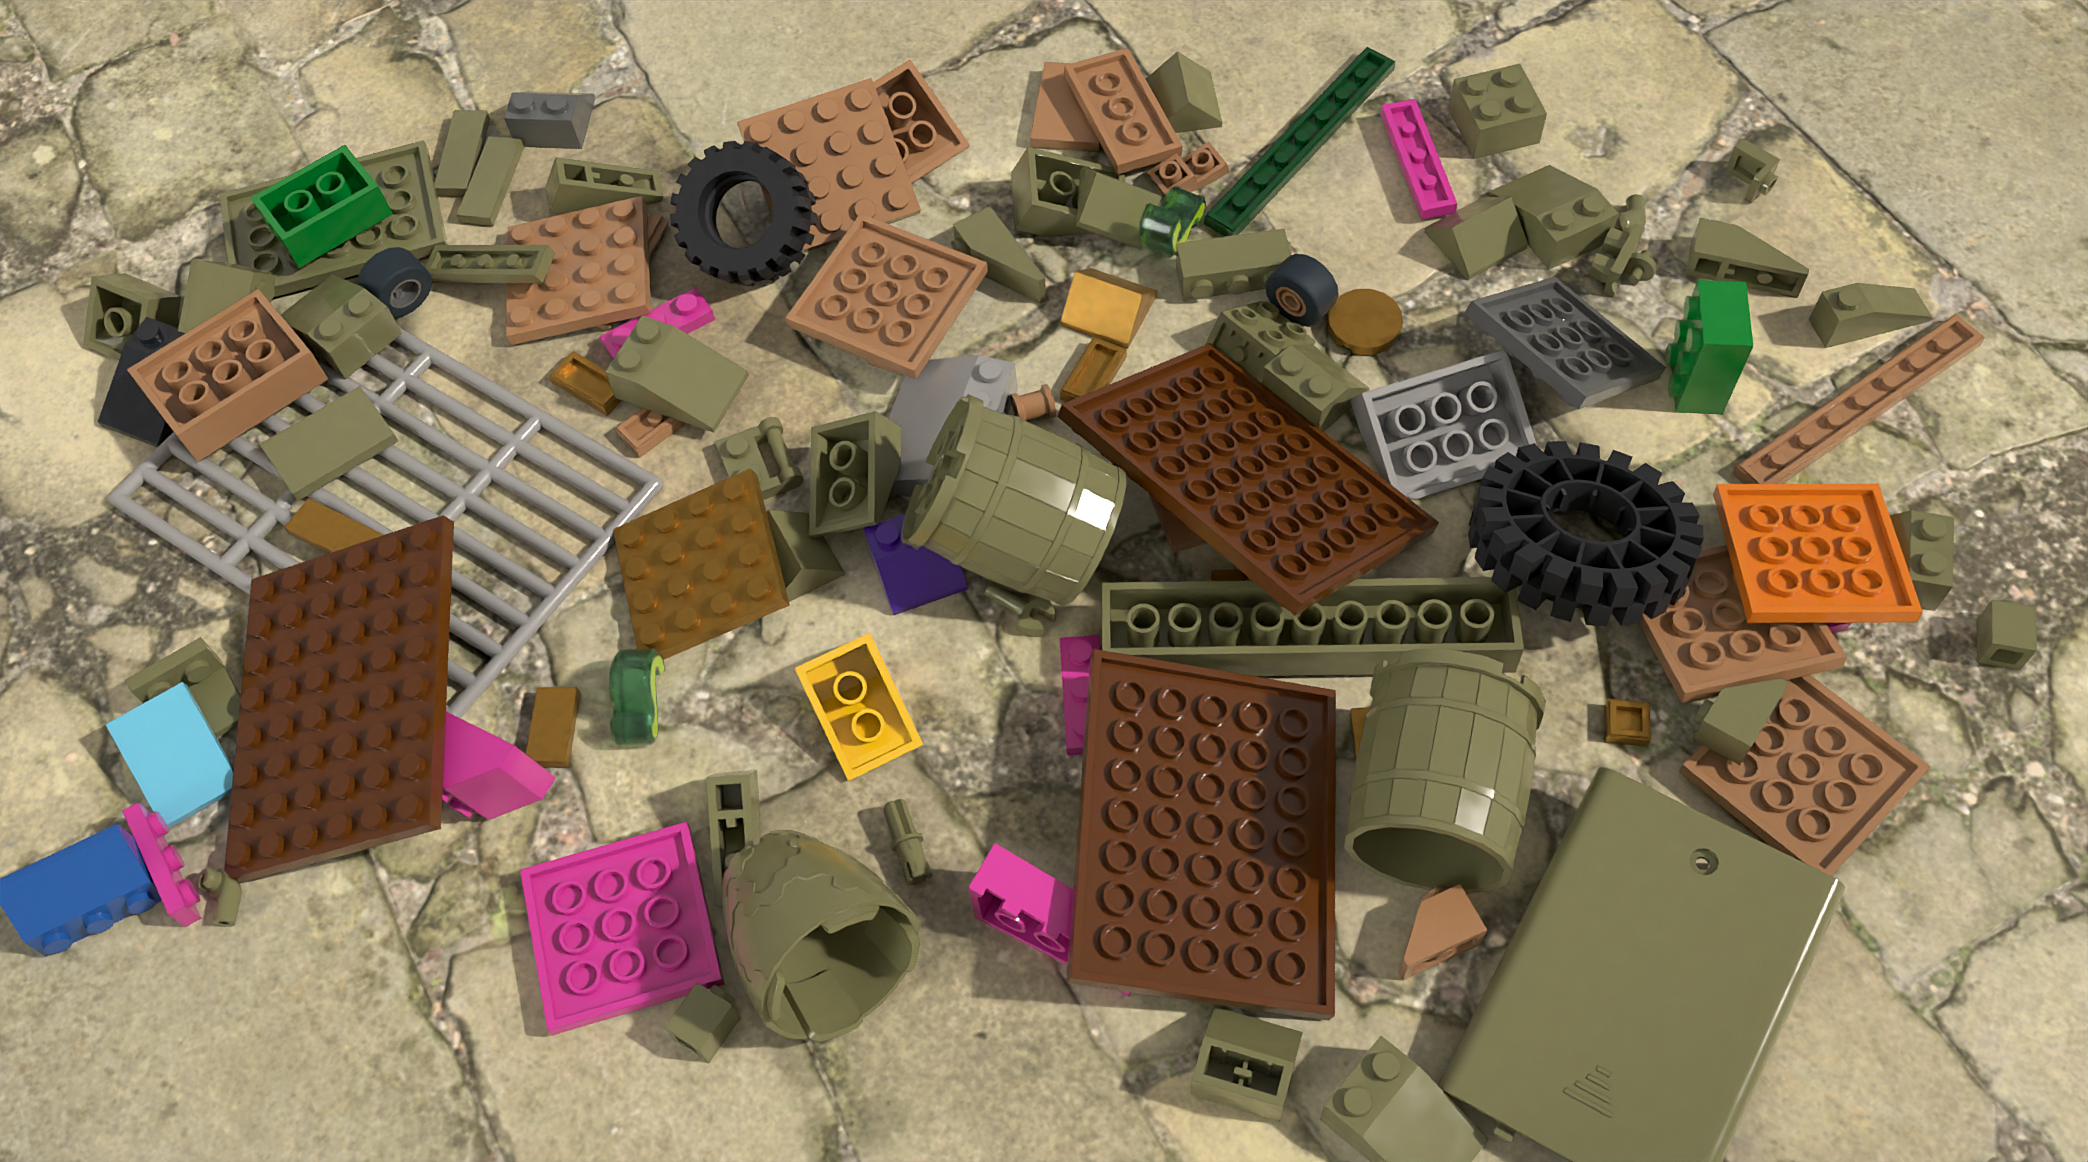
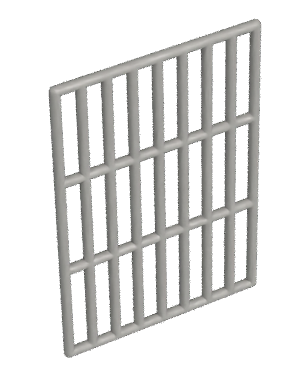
[108,327,663,718]

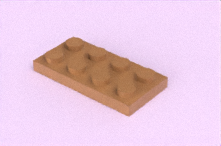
[1064,48,1183,175]

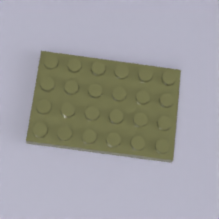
[219,140,448,297]

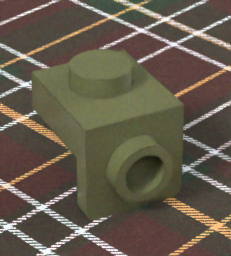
[1725,138,1780,203]

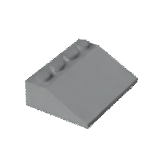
[1350,350,1537,501]
[888,355,1017,497]

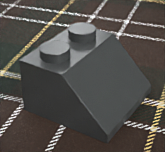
[504,91,596,149]

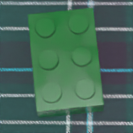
[250,145,393,268]
[1665,280,1754,415]

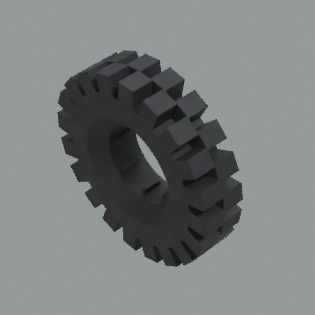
[1468,441,1704,627]

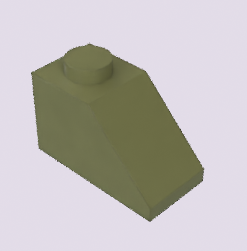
[1693,678,1790,765]

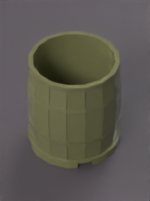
[901,394,1127,607]
[1344,649,1546,894]

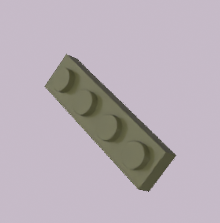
[425,245,555,284]

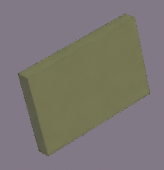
[259,386,399,501]

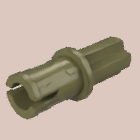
[883,799,933,885]

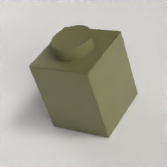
[1977,600,2037,670]
[664,982,740,1063]

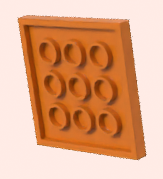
[1713,484,1923,623]

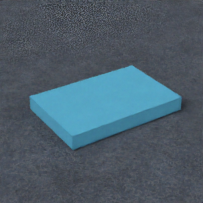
[105,682,234,829]

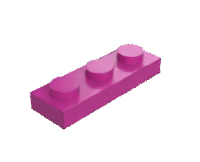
[599,287,715,360]
[1059,635,1101,755]
[122,802,202,927]

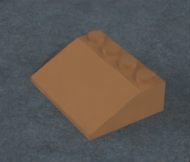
[873,60,970,184]
[127,289,328,462]

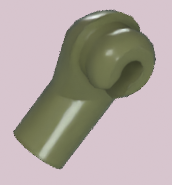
[1615,194,1646,234]
[197,867,242,927]

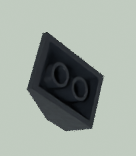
[98,317,185,447]

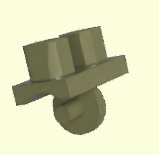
[1588,224,1657,298]

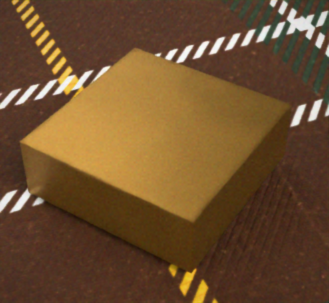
[1604,699,1651,747]

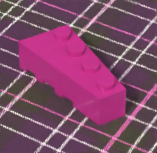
[968,843,1131,996]

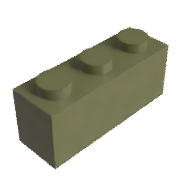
[1176,229,1291,300]

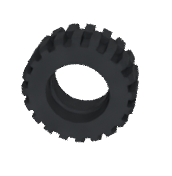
[670,141,817,286]

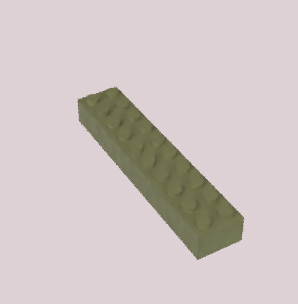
[1102,577,1524,676]

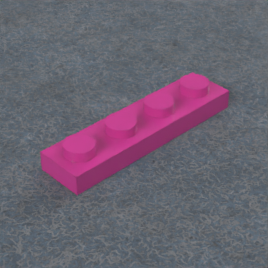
[1380,99,1458,220]

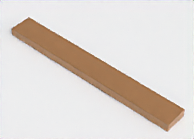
[1733,314,1985,484]

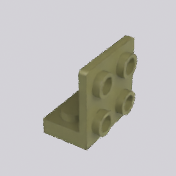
[1205,301,1316,384]
[125,637,241,738]

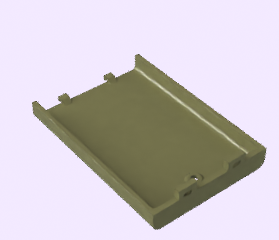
[1438,767,1845,1162]

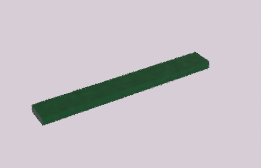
[1204,47,1396,236]

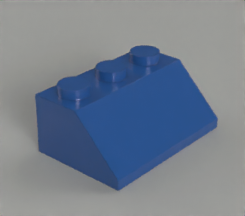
[0,824,162,957]

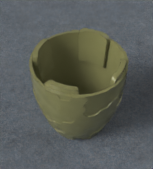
[722,829,921,1042]

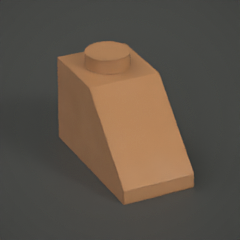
[1399,884,1487,981]

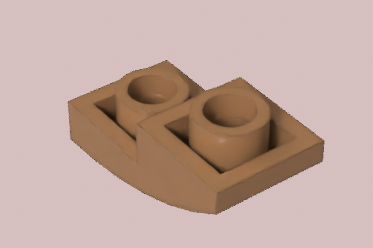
[1147,141,1229,198]

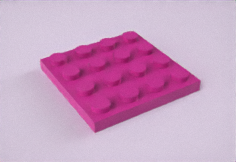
[520,822,725,1036]

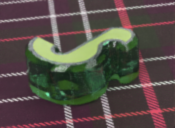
[1139,185,1206,258]
[609,648,665,746]

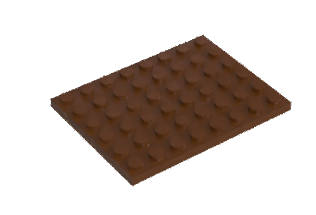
[1057,343,1439,616]
[224,515,454,884]
[1067,649,1336,1020]

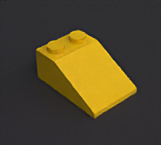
[794,633,924,781]

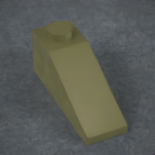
[545,157,664,214]
[951,206,1047,304]
[1685,218,1809,298]
[1809,283,1932,348]
[706,770,760,906]

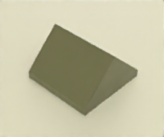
[1146,51,1222,133]
[1076,167,1162,249]
[1425,197,1528,280]
[766,510,845,602]

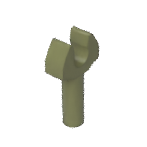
[985,582,1056,637]

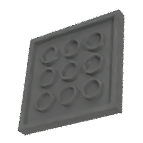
[1465,277,1667,410]

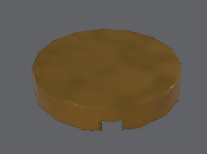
[1327,289,1403,355]

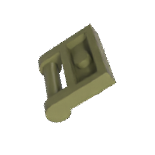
[715,417,804,500]

